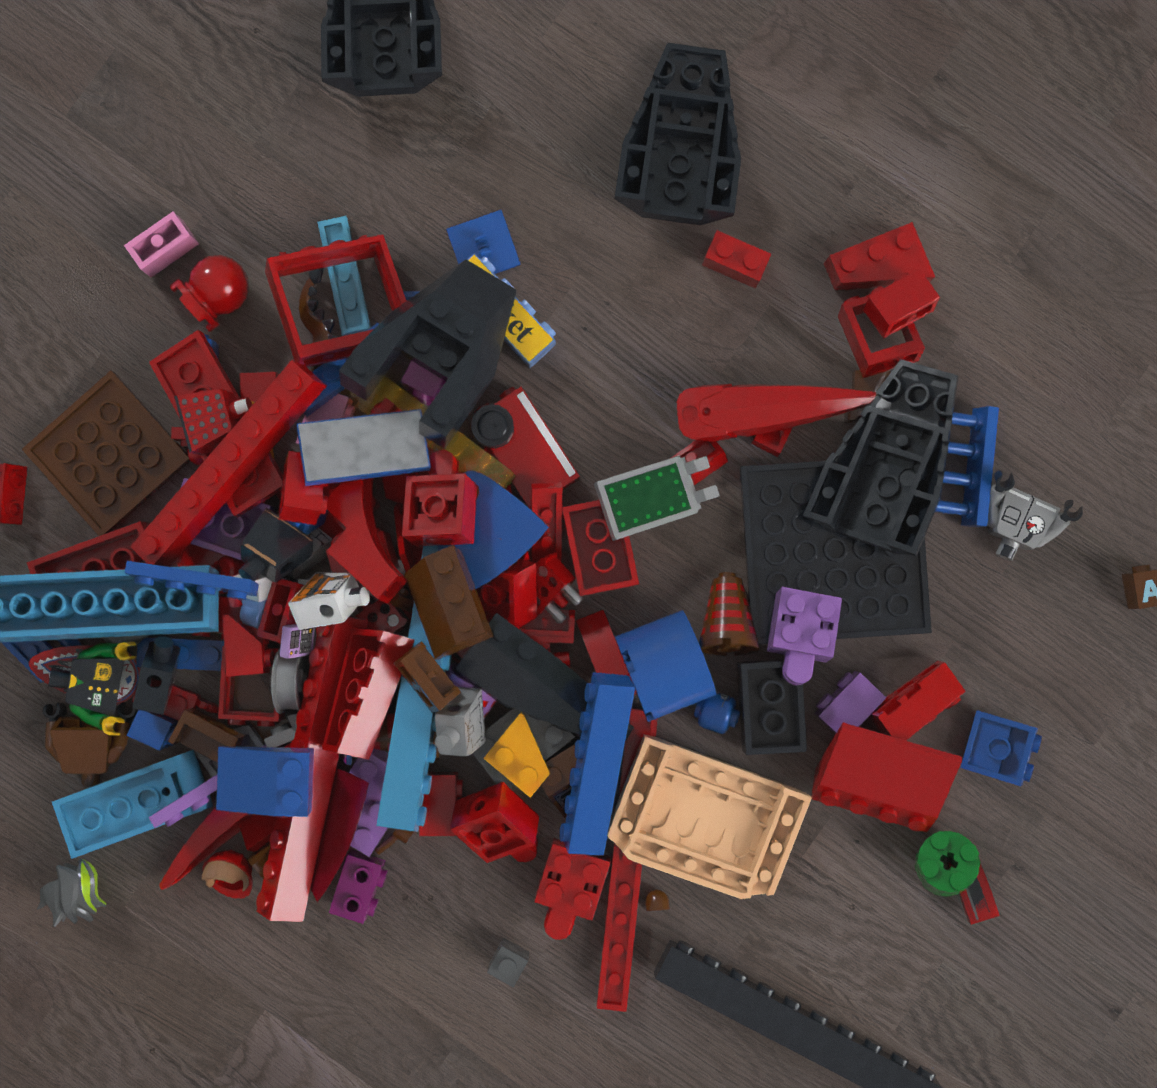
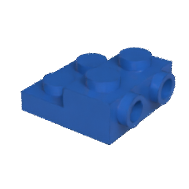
[960,710,1042,786]

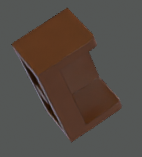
[168,708,245,768]

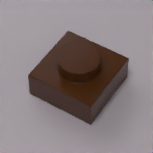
[390,585,414,613]

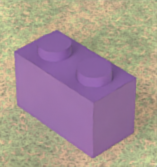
[814,671,886,734]

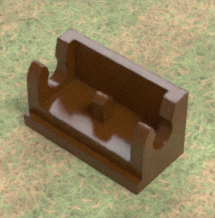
[393,641,461,712]

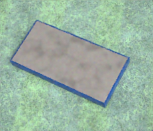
[296,409,431,486]

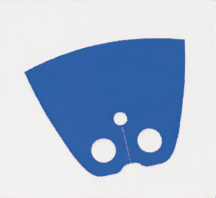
[437,471,549,589]

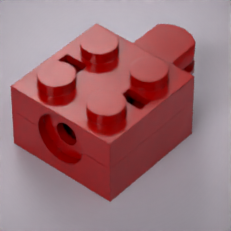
[402,450,477,546]
[476,538,537,629]
[450,782,539,863]
[534,838,611,940]

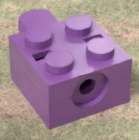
[767,587,842,685]

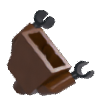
[42,702,138,787]

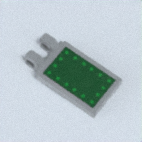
[594,455,720,541]

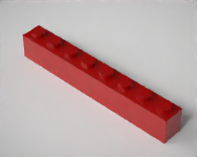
[130,360,327,567]

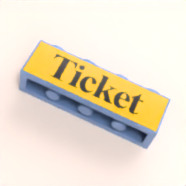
[467,253,556,368]

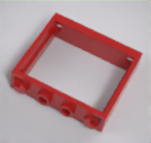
[265,234,406,367]

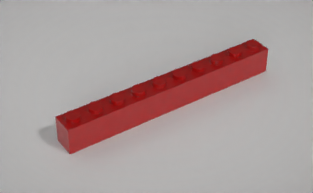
[256,616,368,922]

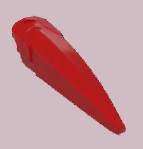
[677,384,876,442]
[159,743,291,890]

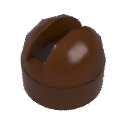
[645,889,670,911]

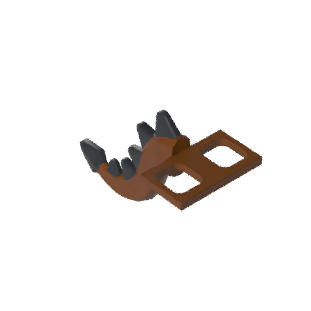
[299,268,337,372]

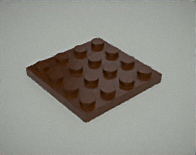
[22,370,190,536]

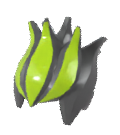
[37,858,106,927]

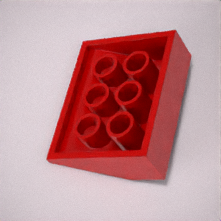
[811,722,962,833]

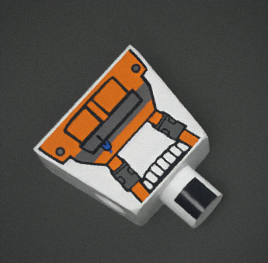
[288,572,370,630]

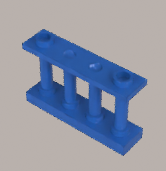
[935,406,999,527]

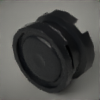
[471,404,515,449]

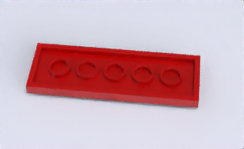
[149,330,283,517]

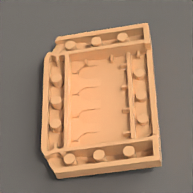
[607,734,812,899]

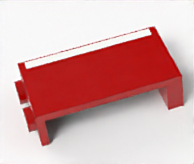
[471,386,580,510]

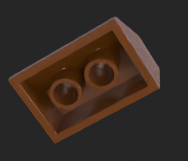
[404,545,494,660]

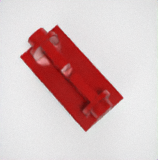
[0,463,27,525]

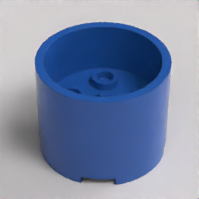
[615,610,717,722]

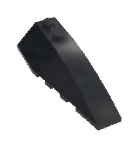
[454,613,634,742]

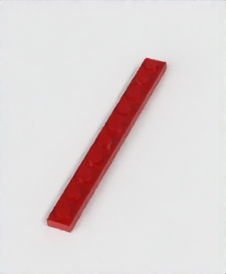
[596,708,658,1012]

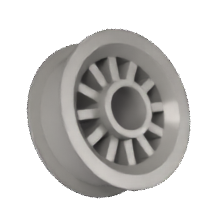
[271,648,310,714]

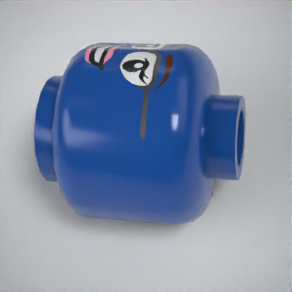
[694,692,741,734]

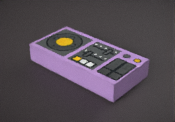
[280,624,317,659]

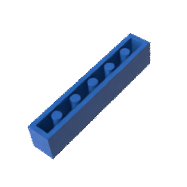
[560,672,635,856]

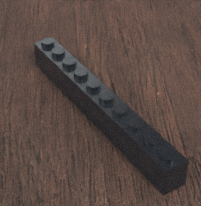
[654,940,942,1088]

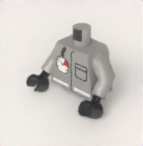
[987,470,1083,561]

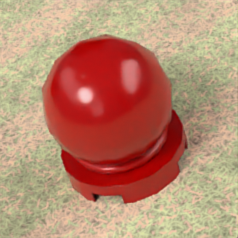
[170,255,249,332]

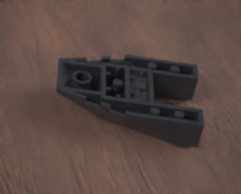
[339,259,517,449]

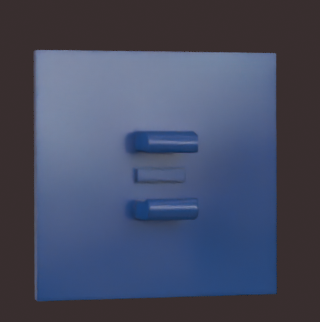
[446,210,521,274]

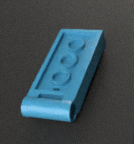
[52,750,214,859]

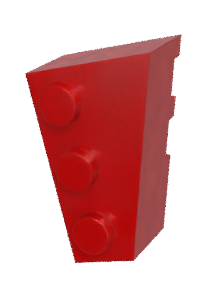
[824,222,935,290]
[869,660,966,741]

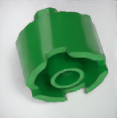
[914,831,980,897]

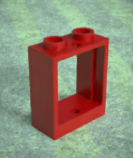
[838,296,925,378]
[218,646,285,727]

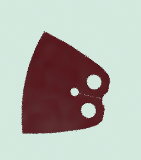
[310,768,369,903]

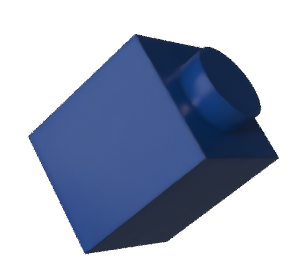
[126,710,179,751]

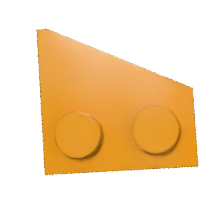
[483,712,550,798]

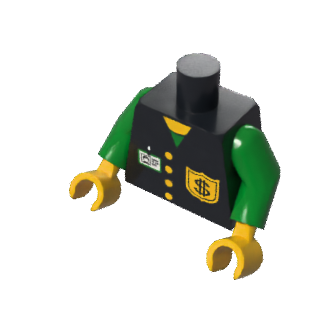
[48,641,136,736]

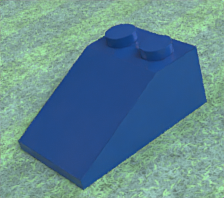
[216,746,314,817]

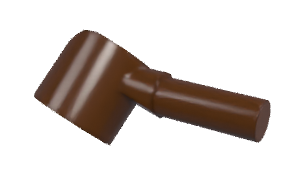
[375,829,414,855]

